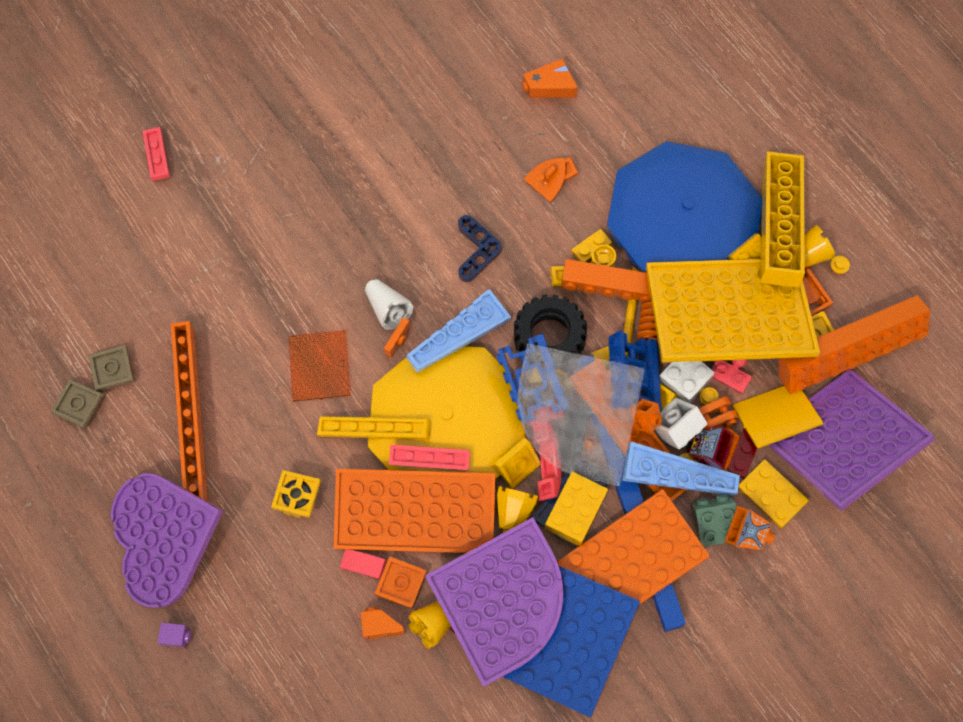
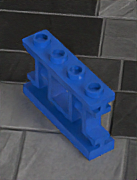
[608,330,662,412]
[496,334,569,424]

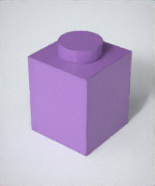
[157,623,191,648]

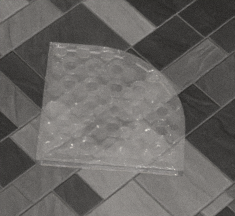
[518,343,645,486]

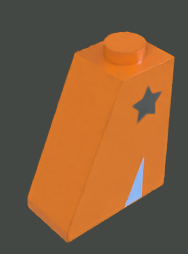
[521,59,577,98]

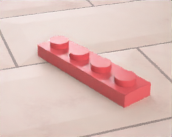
[389,445,470,471]

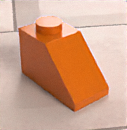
[360,607,405,639]

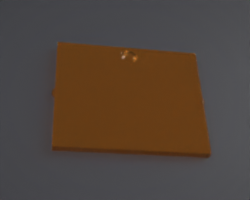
[289,330,350,402]

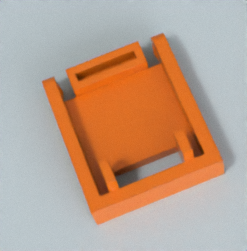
[802,268,833,316]

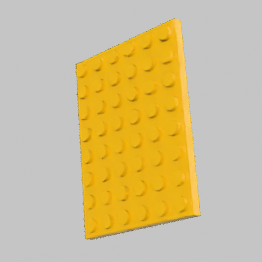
[646,259,820,363]

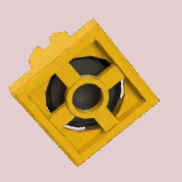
[271,470,321,518]

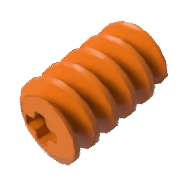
[637,302,658,344]

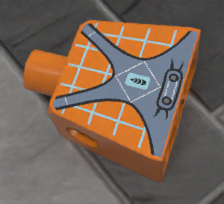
[724,506,775,550]

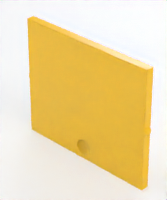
[732,386,823,449]

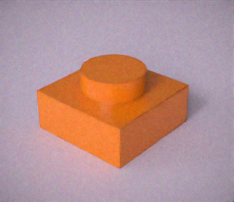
[563,157,579,183]

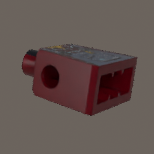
[686,426,734,469]

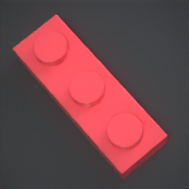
[142,127,170,181]

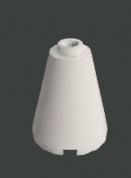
[365,279,414,330]

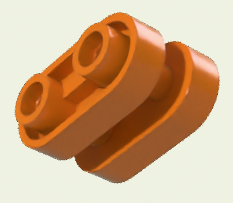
[698,396,739,429]

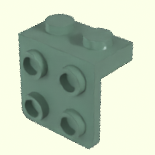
[691,494,736,547]

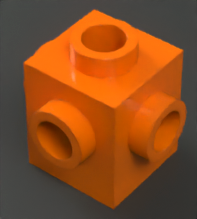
[631,399,662,433]

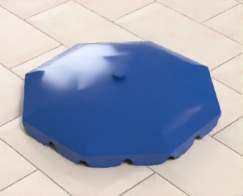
[607,141,762,273]

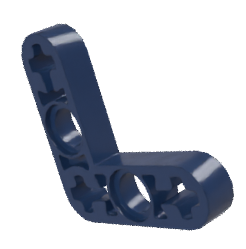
[458,215,501,282]

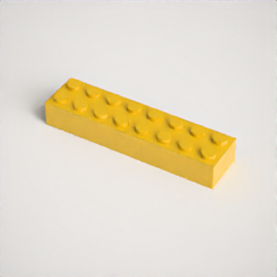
[761,151,805,288]

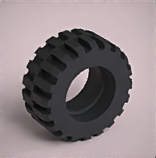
[514,294,587,370]

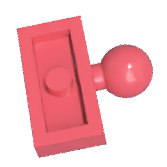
[711,359,752,394]

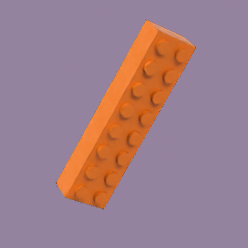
[778,295,930,394]

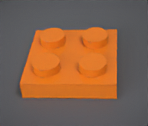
[374,556,427,609]

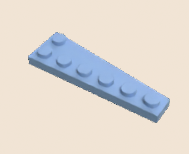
[406,289,511,373]
[622,442,740,496]

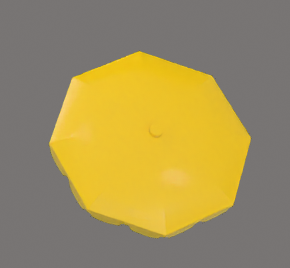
[368,346,527,481]

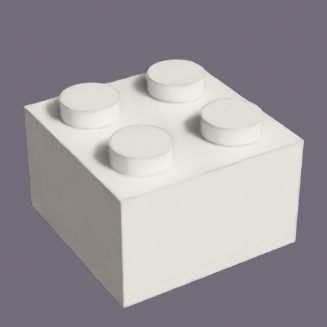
[659,361,715,404]
[654,398,708,449]

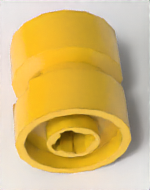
[591,244,616,267]

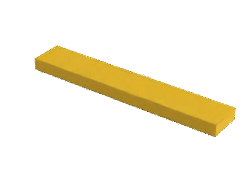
[317,416,430,440]

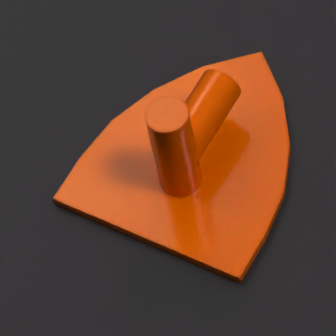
[524,158,566,202]

